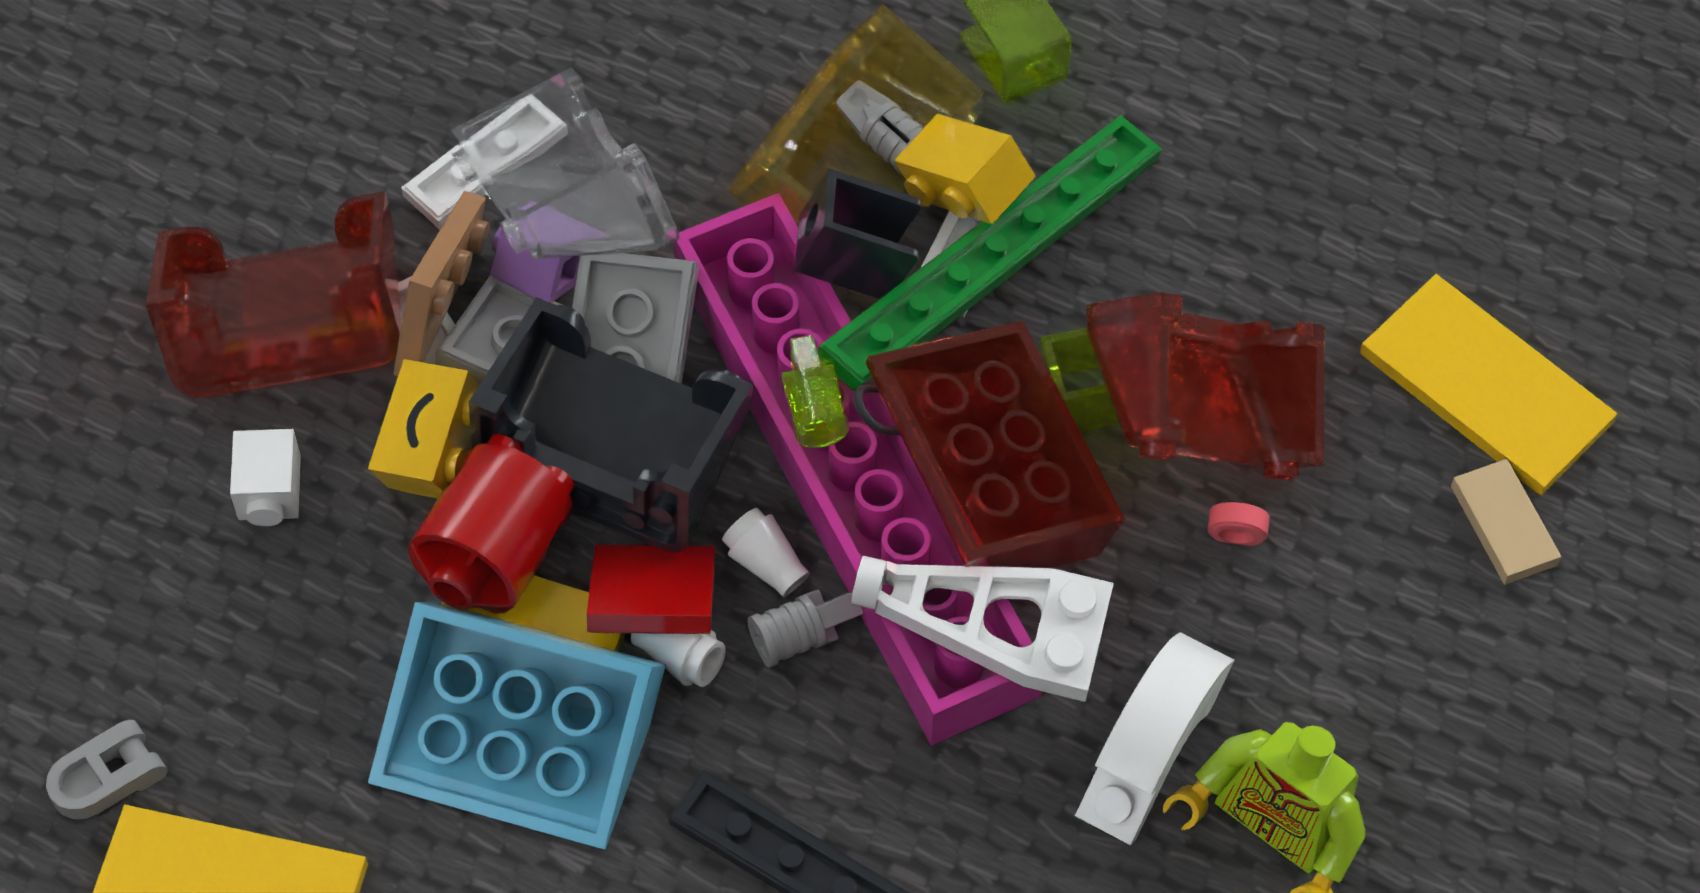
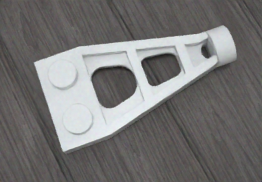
[851,555,1113,702]

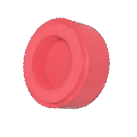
[1207,502,1270,546]

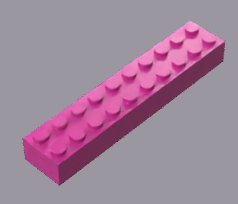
[673,193,1042,745]

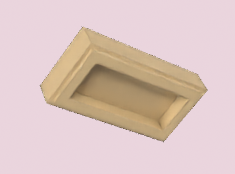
[1451,459,1562,585]

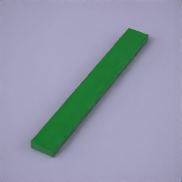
[816,115,1162,392]

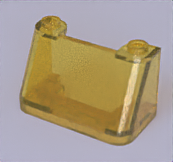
[727,4,984,227]

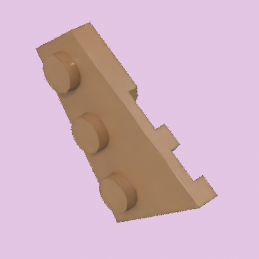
[393,191,490,376]

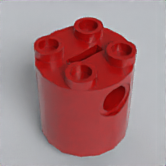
[408,434,575,614]

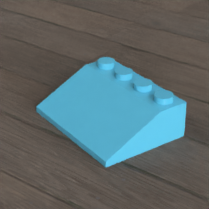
[368,601,666,849]

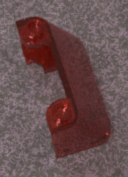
[146,191,402,397]
[1086,292,1325,479]

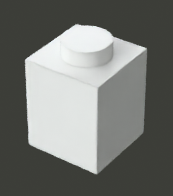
[230,429,301,526]

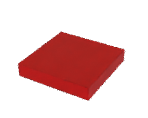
[586,545,715,634]

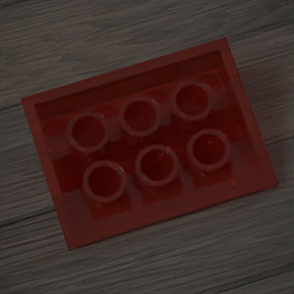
[865,321,1125,568]

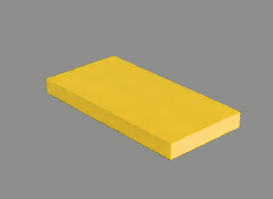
[1360,274,1618,496]
[93,804,368,893]

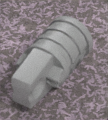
[836,80,924,176]
[748,589,863,668]

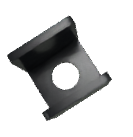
[794,169,921,299]

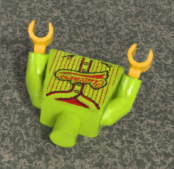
[1163,722,1365,893]

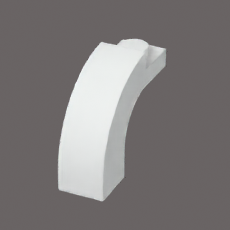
[1075,632,1234,845]

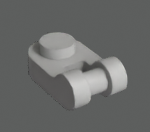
[46,720,168,819]

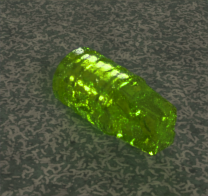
[781,335,849,448]

